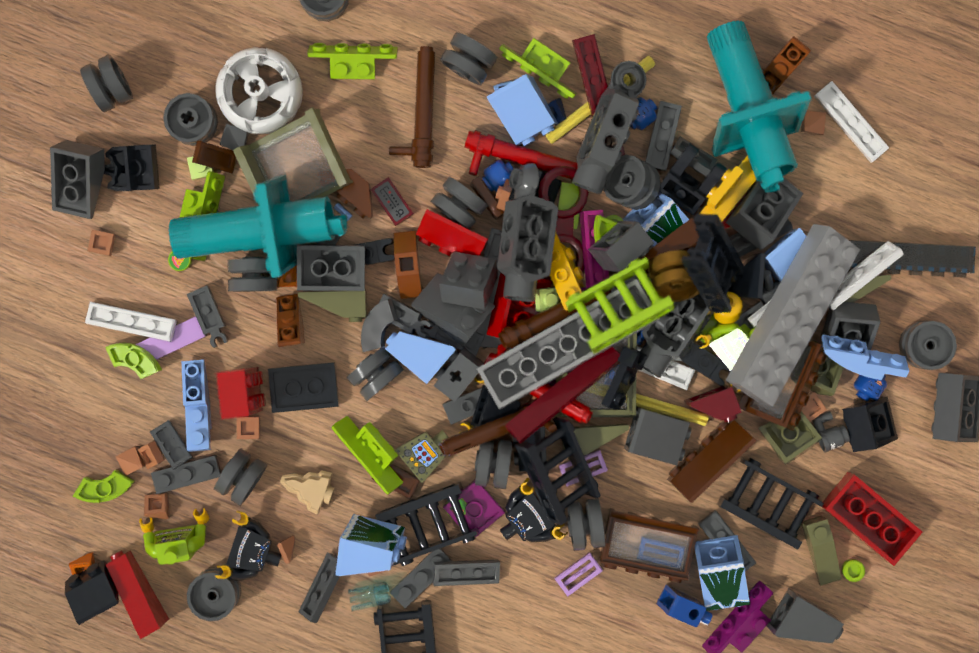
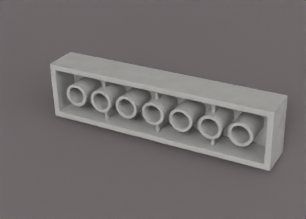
[726,224,860,407]
[477,279,660,410]

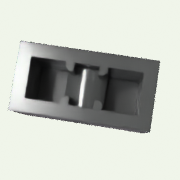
[434,347,484,402]

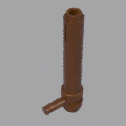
[389,46,435,168]
[498,282,611,349]
[439,404,557,457]

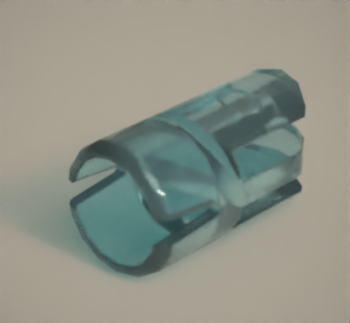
[348,582,391,611]

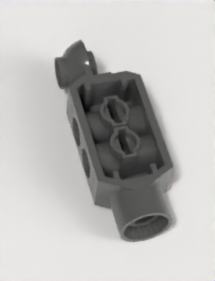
[572,61,646,194]
[497,163,558,302]
[640,293,713,378]

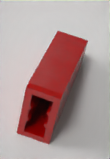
[106,550,169,639]

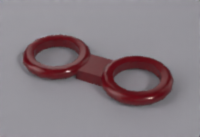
[538,166,589,284]

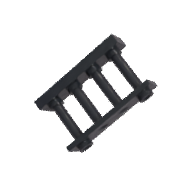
[515,417,601,525]
[717,458,824,550]
[375,482,479,566]
[374,600,436,653]

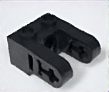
[659,142,727,215]

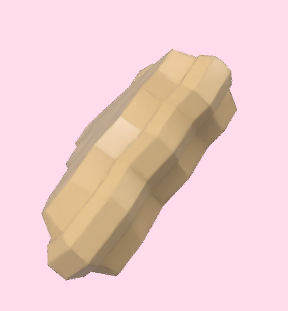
[280,470,335,515]

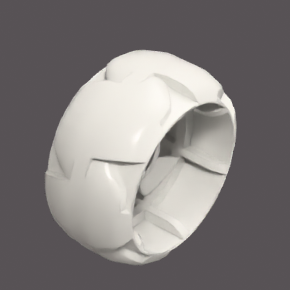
[215,47,303,134]

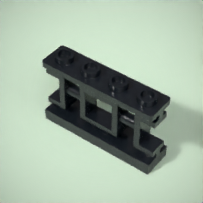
[682,214,745,313]

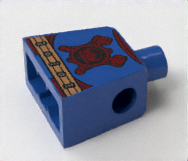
[656,584,712,627]

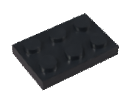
[268,362,339,413]

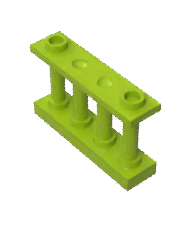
[565,258,674,354]

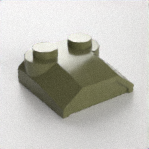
[791,339,844,396]
[758,411,822,465]

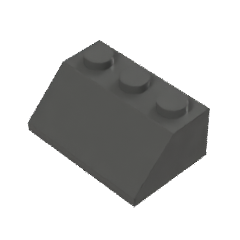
[931,373,979,442]

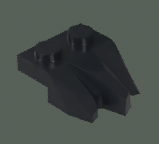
[104,144,160,191]

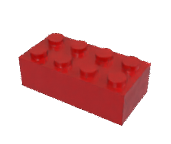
[216,367,266,419]
[822,472,923,566]

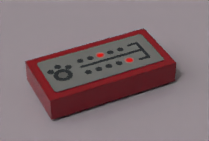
[370,177,414,226]

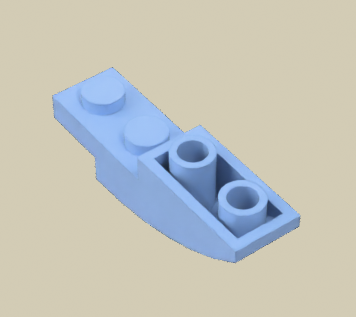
[821,335,909,380]
[181,359,212,452]

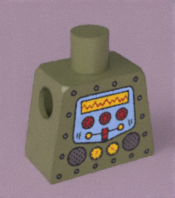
[395,430,448,483]

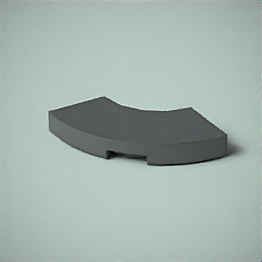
[361,298,398,352]

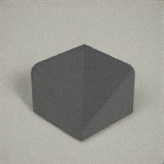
[220,124,250,150]

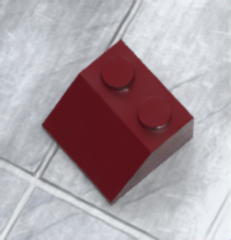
[684,385,742,422]

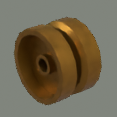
[648,250,699,302]

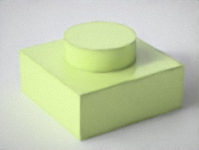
[187,157,214,180]
[535,287,559,312]

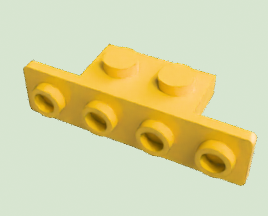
[700,156,756,222]
[550,230,584,311]

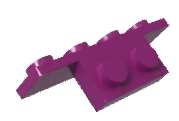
[702,581,773,653]

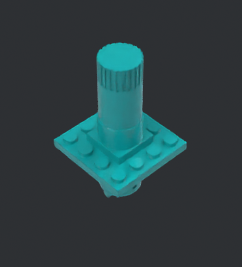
[707,21,811,192]
[169,175,348,277]

